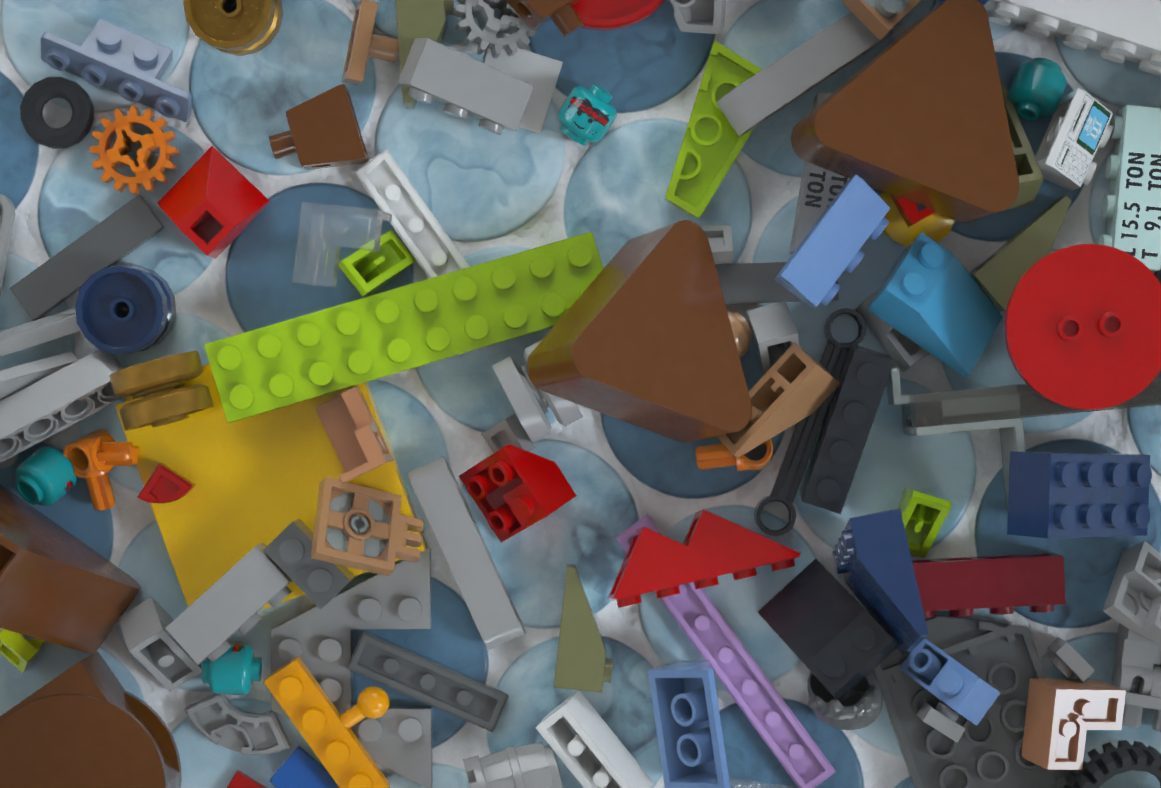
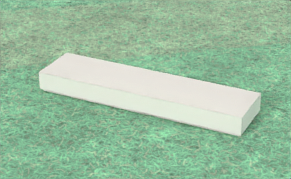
[354,149,470,279]

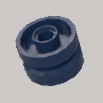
[75,265,176,354]

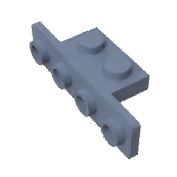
[41,18,192,122]

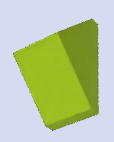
[338,229,416,297]
[898,487,952,558]

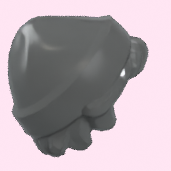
[807,671,882,730]

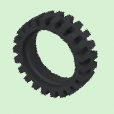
[1063,740,1161,788]

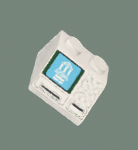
[1035,88,1113,191]

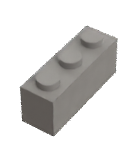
[397,38,534,135]
[165,543,292,664]

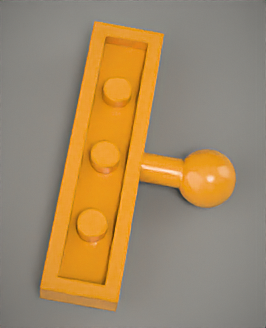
[263,655,390,788]

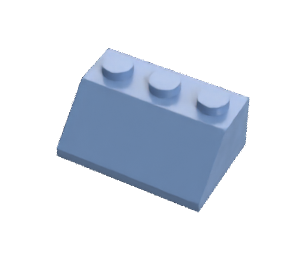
[774,175,890,309]
[648,661,730,788]

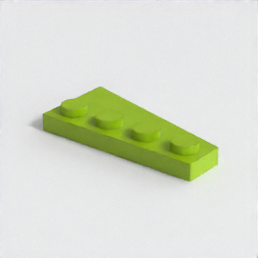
[665,40,762,220]

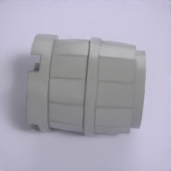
[463,742,563,788]

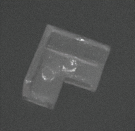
[292,202,393,288]

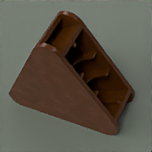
[791,0,1019,223]
[527,220,752,443]
[0,484,142,655]

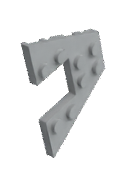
[271,548,432,788]

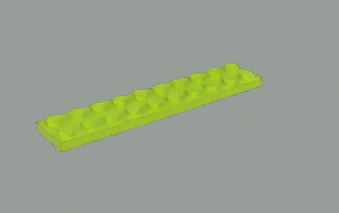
[204,231,604,423]

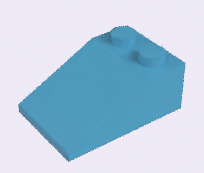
[867,232,1003,378]

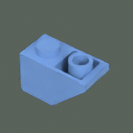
[899,638,1000,726]

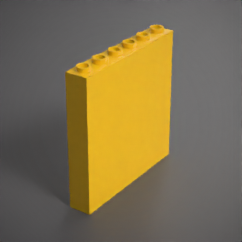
[115,363,428,610]

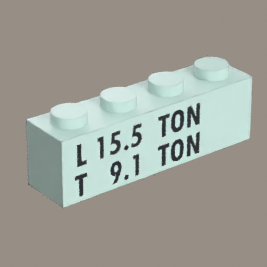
[1099,105,1161,272]

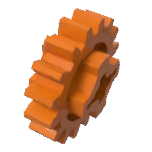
[89,106,180,195]

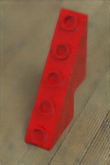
[607,509,801,608]

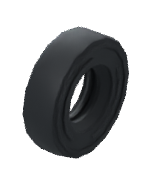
[20,77,94,149]

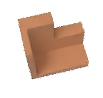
[316,387,394,484]
[1021,678,1126,770]

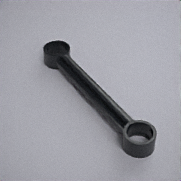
[754,308,866,536]

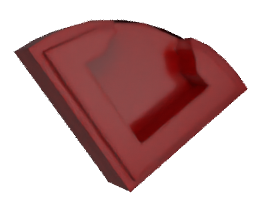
[137,463,195,503]

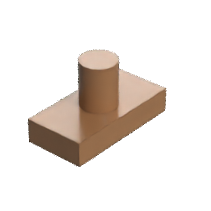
[341,0,399,85]

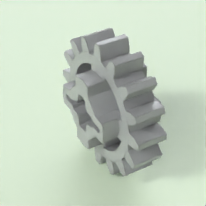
[453,0,539,59]

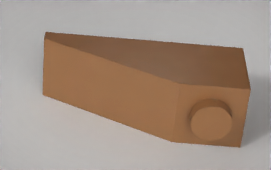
[717,342,841,458]

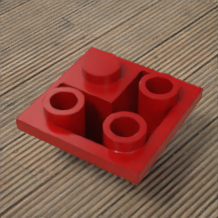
[157,146,271,259]
[459,444,577,543]

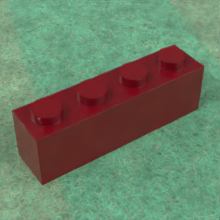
[912,553,1066,618]

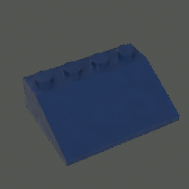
[832,508,929,654]

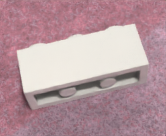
[535,690,654,788]

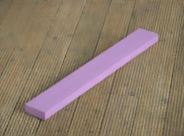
[615,514,836,788]

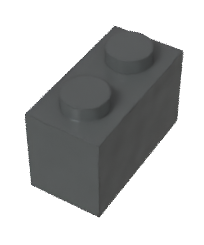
[263,518,356,609]

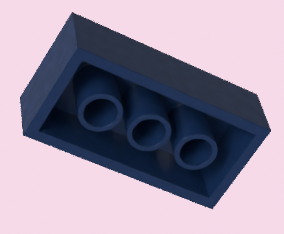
[1007,451,1152,538]

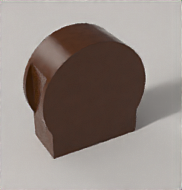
[0,651,182,788]

